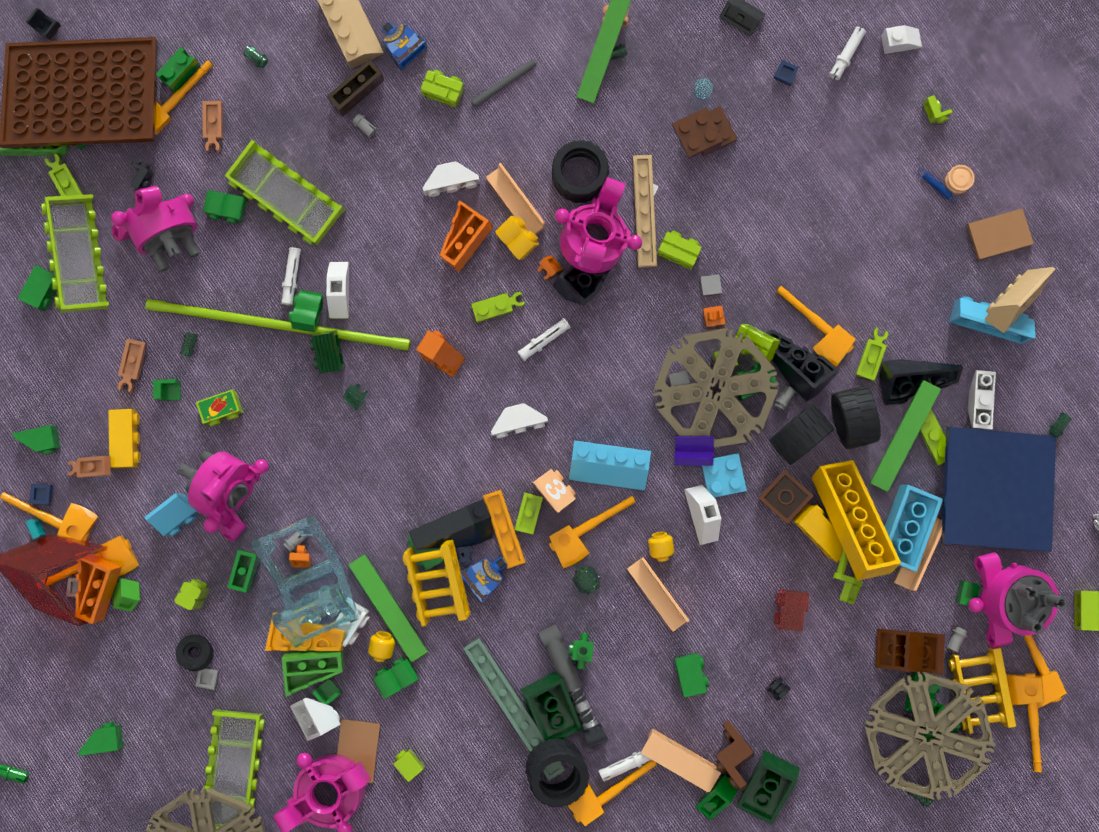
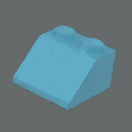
[144,493,199,537]

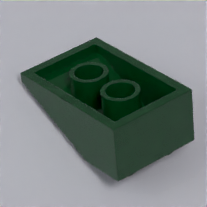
[520,672,582,741]
[737,750,800,825]

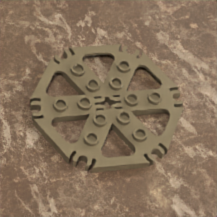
[653,328,779,447]
[865,672,995,800]
[146,787,266,832]

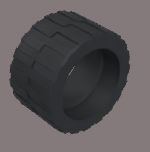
[552,140,609,203]
[831,386,881,449]
[769,404,834,465]
[525,738,589,808]

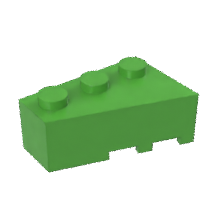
[281,648,345,697]

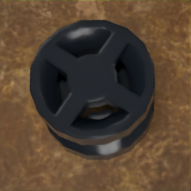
[766,676,791,701]

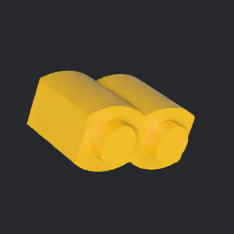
[495,216,539,260]

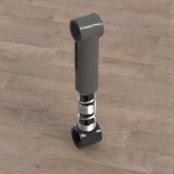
[539,624,608,749]

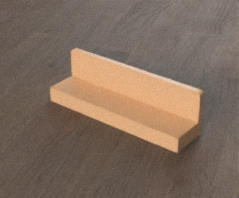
[486,163,545,234]
[893,518,942,591]
[627,557,689,632]
[641,728,721,792]

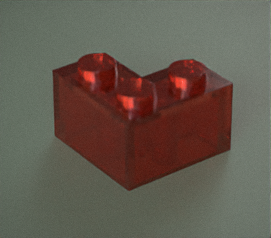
[774,589,809,631]

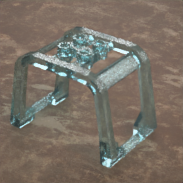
[251,515,359,647]

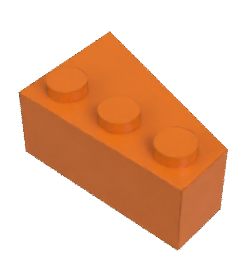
[440,200,493,272]
[416,330,465,377]
[75,552,122,624]

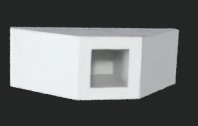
[423,161,480,197]
[326,262,349,319]
[968,370,996,430]
[491,403,548,439]
[684,485,721,545]

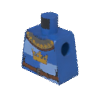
[382,22,427,70]
[461,556,508,602]

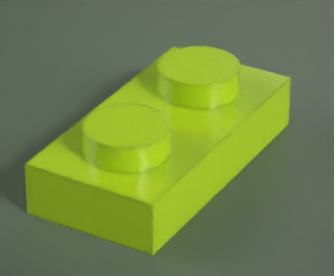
[515,492,543,535]

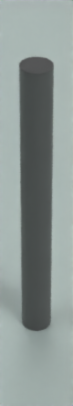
[472,59,537,107]

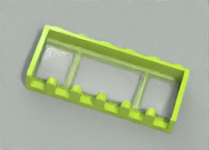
[225,140,346,246]
[41,194,109,314]
[203,709,265,829]

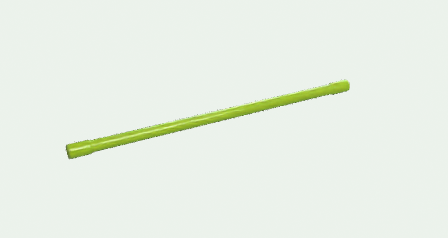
[145,299,410,351]

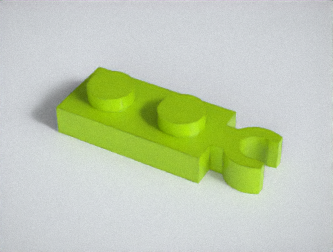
[45,154,83,196]
[471,292,525,323]
[855,328,888,382]

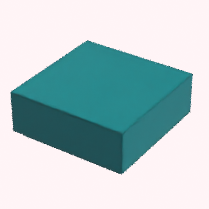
[25,519,46,540]

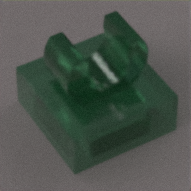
[343,384,368,410]

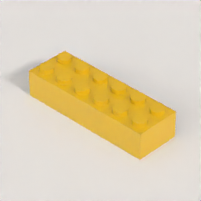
[811,460,901,581]

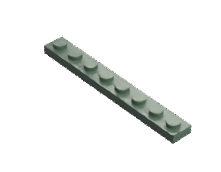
[463,637,565,781]

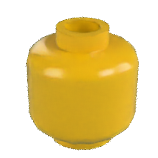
[648,532,675,562]
[368,631,395,662]

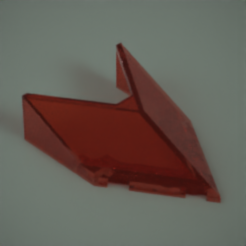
[0,534,107,626]

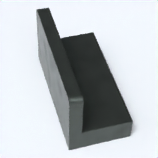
[719,0,765,36]

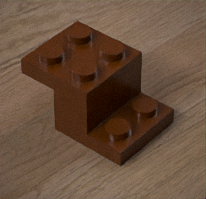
[672,106,737,159]
[875,628,945,674]
[716,720,755,791]

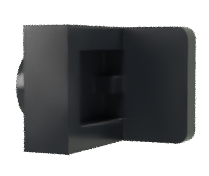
[26,8,61,40]
[131,161,153,191]

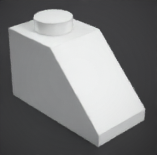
[881,25,922,54]

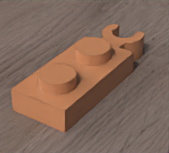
[202,101,223,153]
[118,339,147,393]
[67,456,111,478]

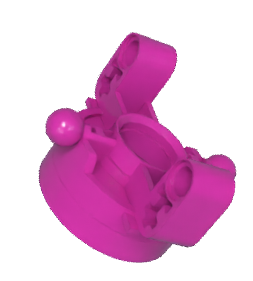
[555,177,642,273]
[273,753,371,832]

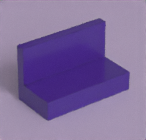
[674,436,714,466]

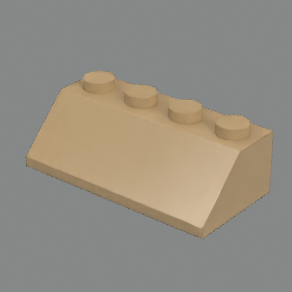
[317,0,384,69]
[985,267,1055,333]

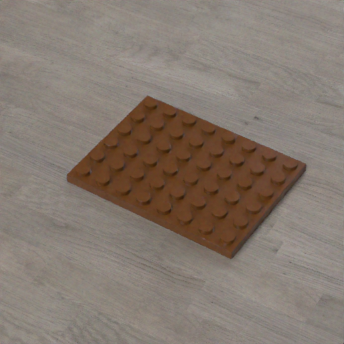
[0,37,158,148]

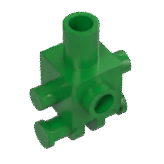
[569,633,594,669]

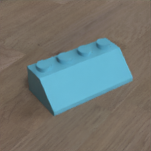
[949,296,1036,344]
[569,440,651,491]
[885,485,943,572]

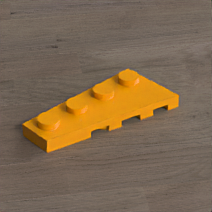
[265,612,347,651]

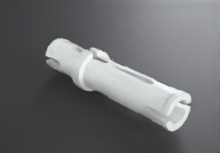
[829,26,866,80]
[281,247,301,306]
[518,318,571,361]
[599,751,652,782]

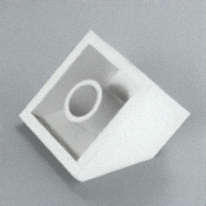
[290,698,341,741]

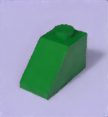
[12,425,61,455]
[78,722,124,756]
[695,775,739,820]

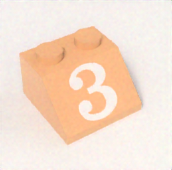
[533,469,576,514]

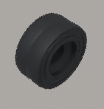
[176,634,213,672]

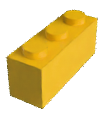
[108,409,141,469]
[792,503,843,562]

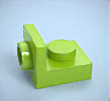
[923,95,953,124]

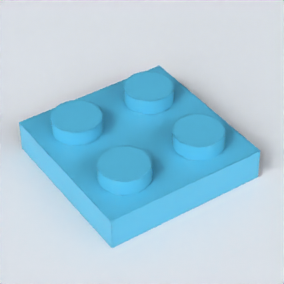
[701,453,747,498]

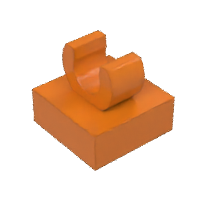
[537,255,563,279]
[703,306,725,328]
[289,545,312,568]

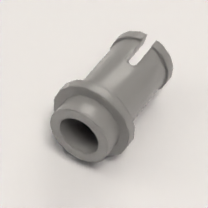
[352,114,377,138]
[774,386,796,412]
[283,528,309,552]
[946,626,968,653]

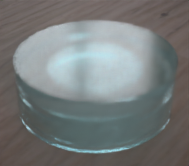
[694,78,713,98]

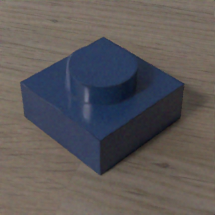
[773,60,799,86]
[29,484,53,505]

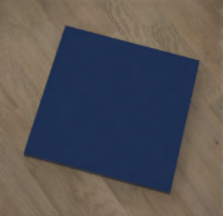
[941,427,1056,552]

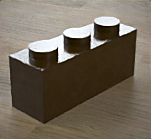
[327,59,385,117]

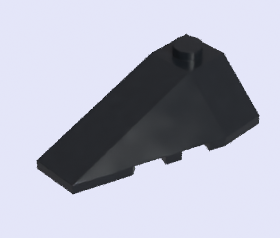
[553,236,611,306]
[766,330,839,402]
[879,359,963,405]
[408,499,493,550]

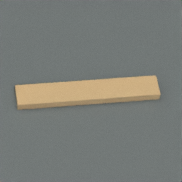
[633,155,657,268]

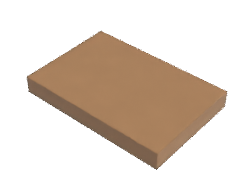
[967,208,1034,260]
[337,719,381,783]

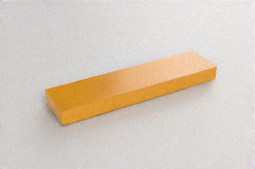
[483,490,526,569]

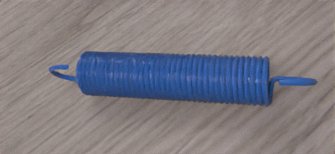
[918,168,957,203]

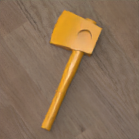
[155,60,213,135]
[776,286,856,367]
[0,492,99,546]
[549,496,636,569]
[39,535,139,589]
[1023,635,1067,708]
[1006,673,1044,772]
[568,760,657,826]

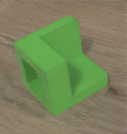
[113,578,140,612]

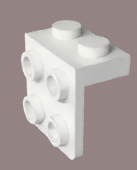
[332,599,370,647]

